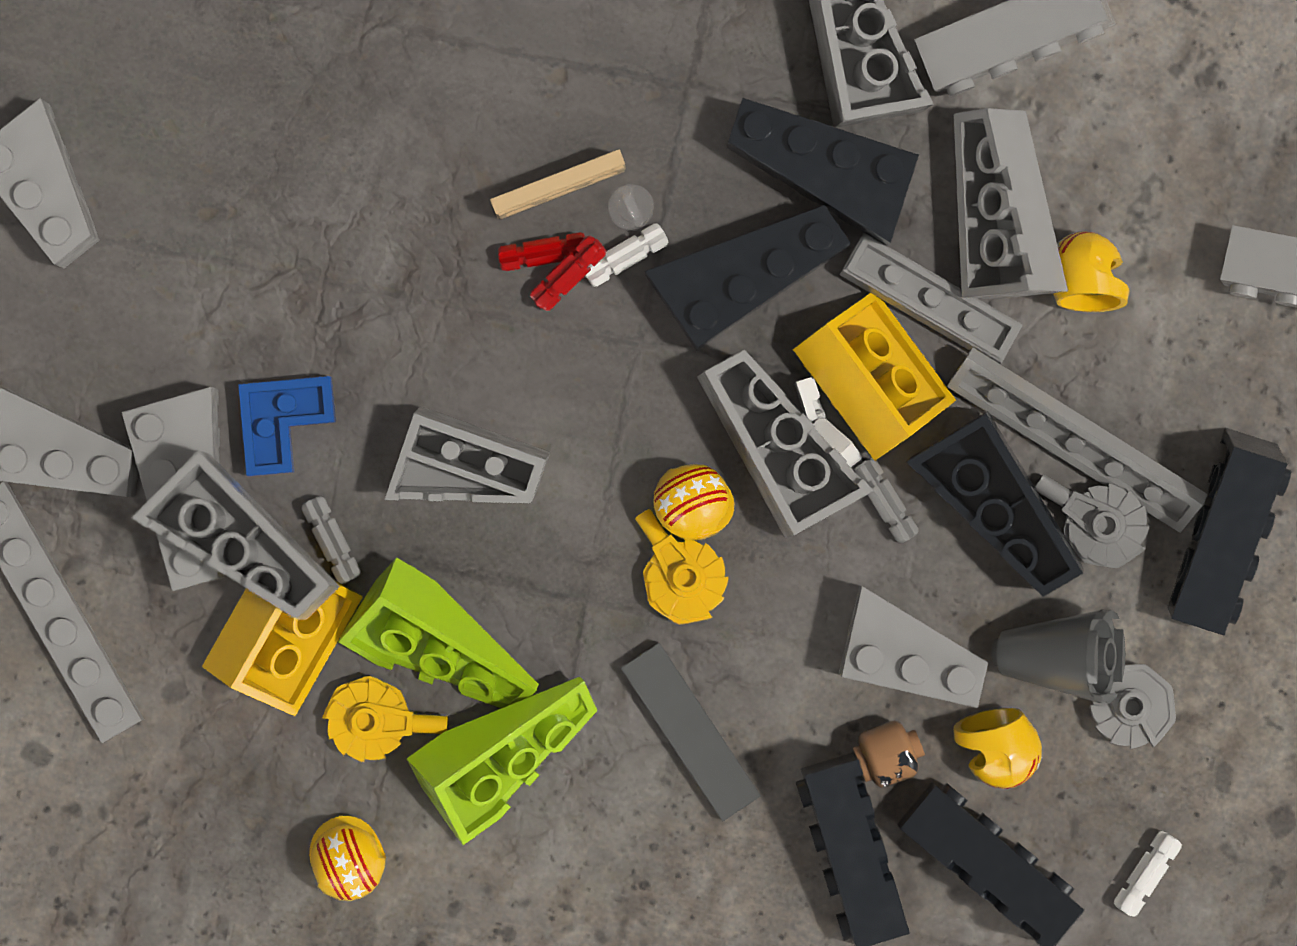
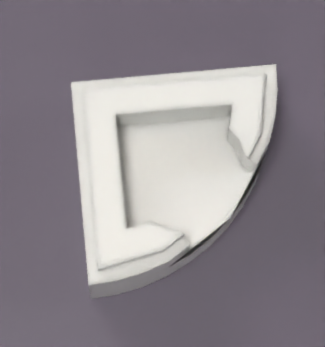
[794,377,825,423]
[813,417,863,471]

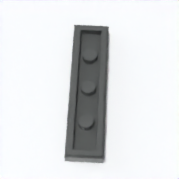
[621,643,761,821]

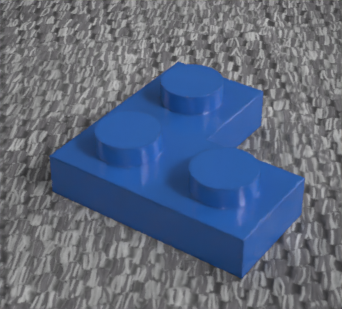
[238,376,336,476]

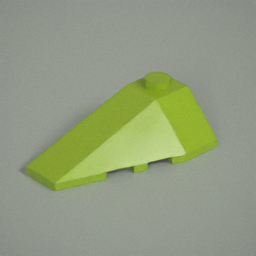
[338,557,539,708]
[407,677,598,845]

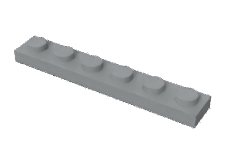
[947,347,1208,533]
[0,482,144,743]

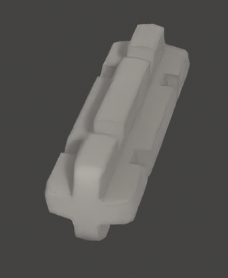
[854,458,919,543]
[302,496,361,584]

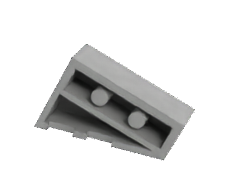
[0,98,100,268]
[0,387,138,497]
[384,406,550,503]
[838,585,988,708]

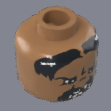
[853,720,925,788]

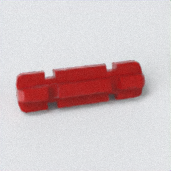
[498,232,586,271]
[530,235,607,311]

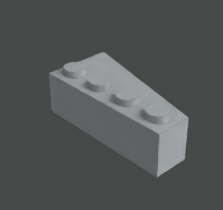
[809,0,934,128]
[914,0,1116,97]
[954,108,1068,299]
[1220,225,1297,308]
[697,350,874,538]
[122,387,224,591]
[132,451,340,620]

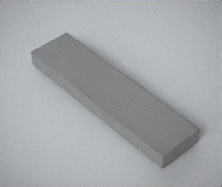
[840,233,1023,364]

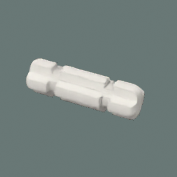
[586,223,668,287]
[1114,831,1182,917]

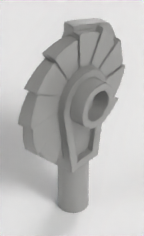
[1035,474,1150,568]
[1090,664,1176,749]

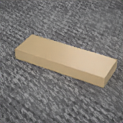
[490,149,626,219]

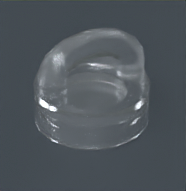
[608,184,654,231]

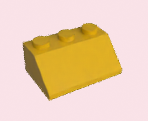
[793,293,956,461]
[202,579,363,716]

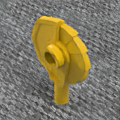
[635,509,729,625]
[322,676,448,762]

